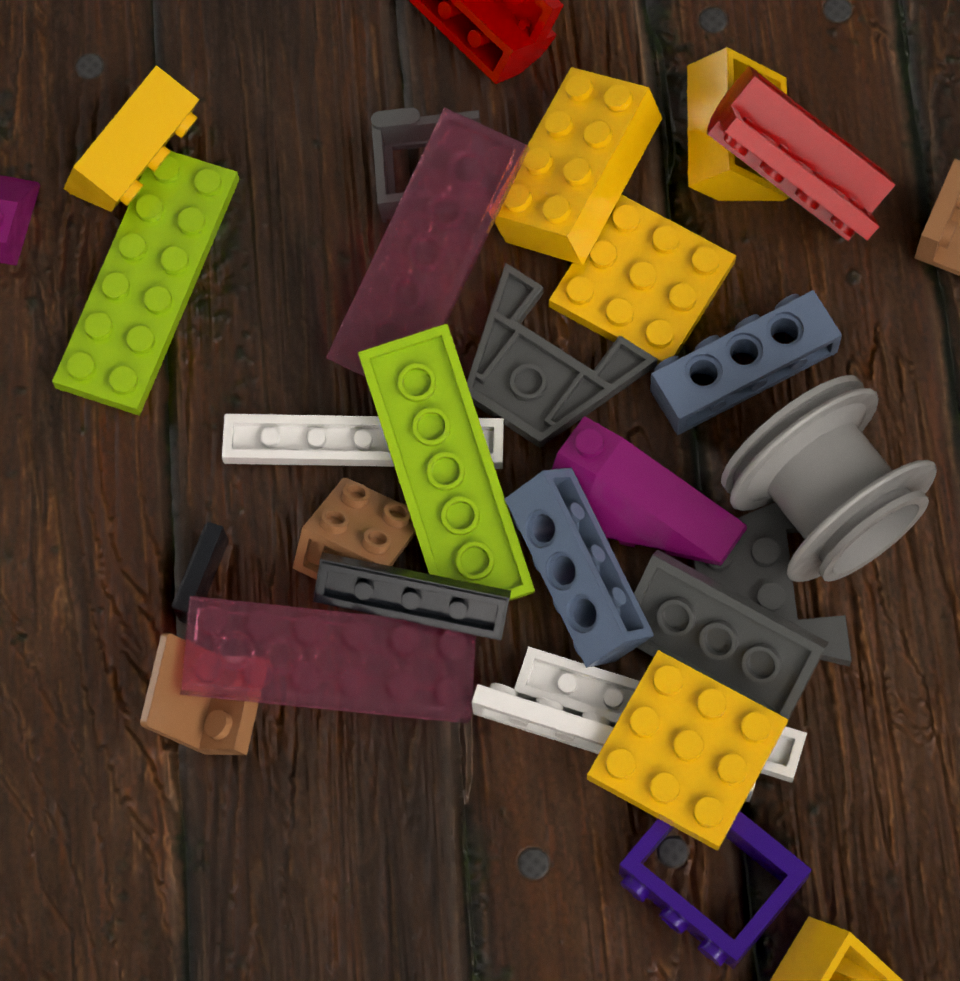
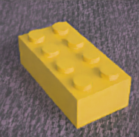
[489,67,662,266]

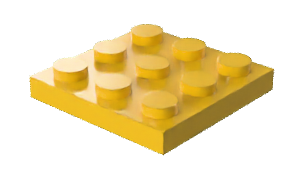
[549,194,736,365]
[587,650,789,851]

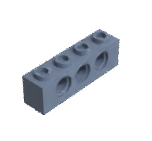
[650,290,842,436]
[505,468,654,668]

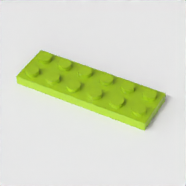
[52,151,239,416]
[358,324,535,601]

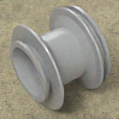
[721,375,937,582]

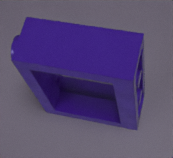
[619,811,812,969]

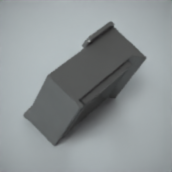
[371,107,490,223]

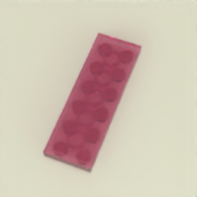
[326,107,529,377]
[180,596,476,723]

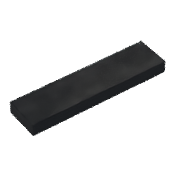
[313,552,511,640]

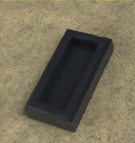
[172,522,229,626]

